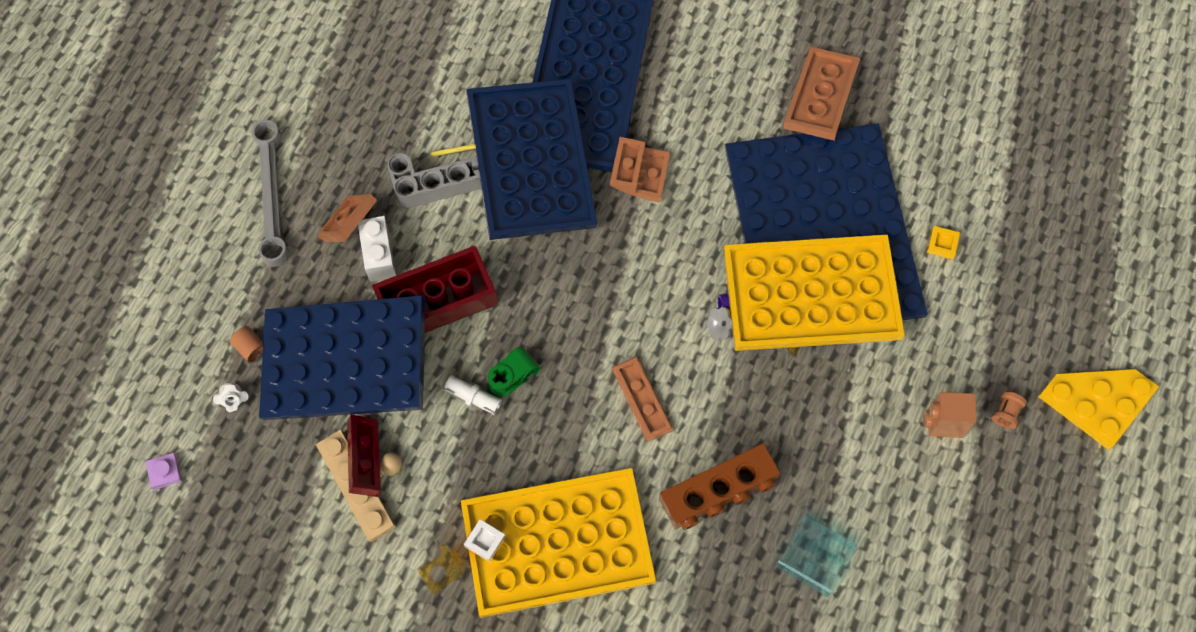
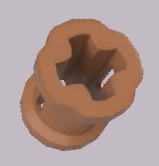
[992,392,1027,429]

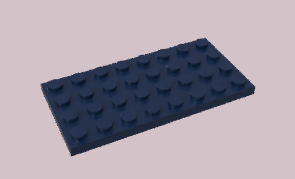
[532,0,654,172]

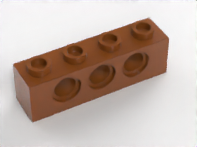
[659,443,780,530]

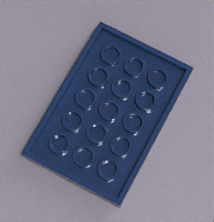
[466,79,597,240]
[259,296,426,420]

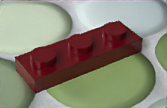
[347,414,381,497]

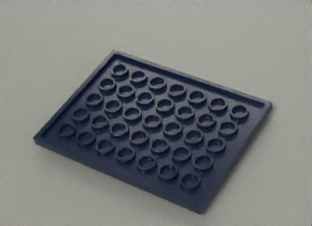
[725,123,928,321]

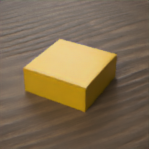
[927,226,960,259]

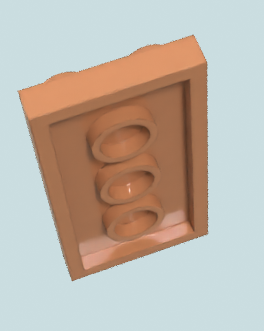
[783,47,860,141]

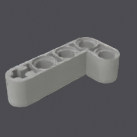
[388,153,481,208]

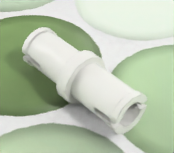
[444,375,502,415]

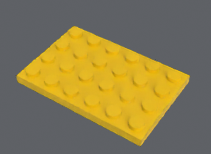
[723,235,905,351]
[461,468,656,618]

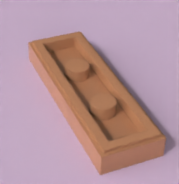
[612,356,673,443]

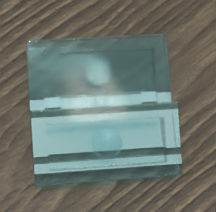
[776,515,857,597]

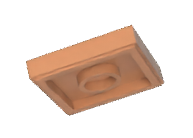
[317,194,377,242]

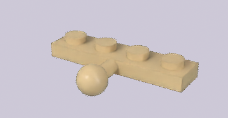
[316,430,402,542]

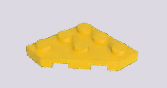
[1038,369,1159,450]

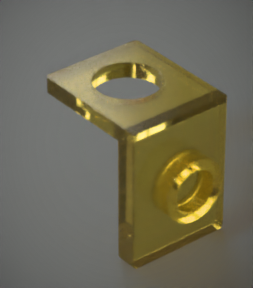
[418,543,463,595]

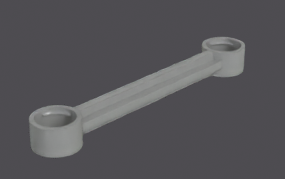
[252,120,289,267]

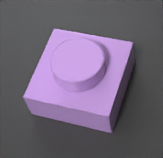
[146,453,182,490]

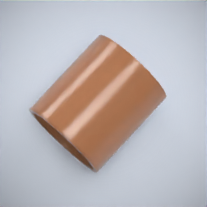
[230,326,264,363]

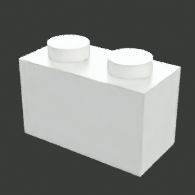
[358,216,396,282]

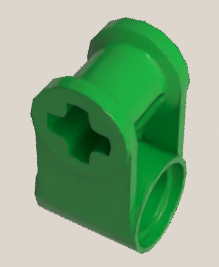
[488,346,541,398]

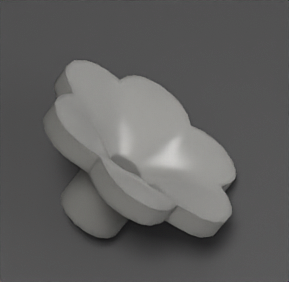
[706,307,732,340]

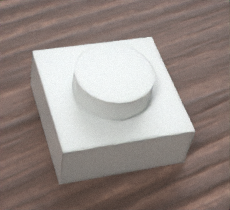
[464,520,506,562]

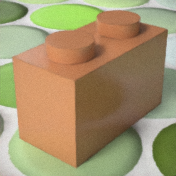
[923,392,977,438]

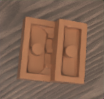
[610,137,670,203]

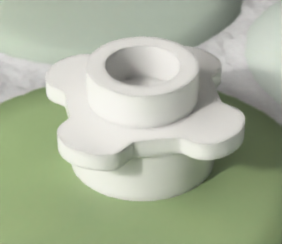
[213,383,248,412]

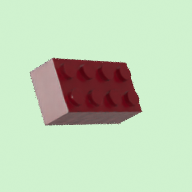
[372,245,498,333]

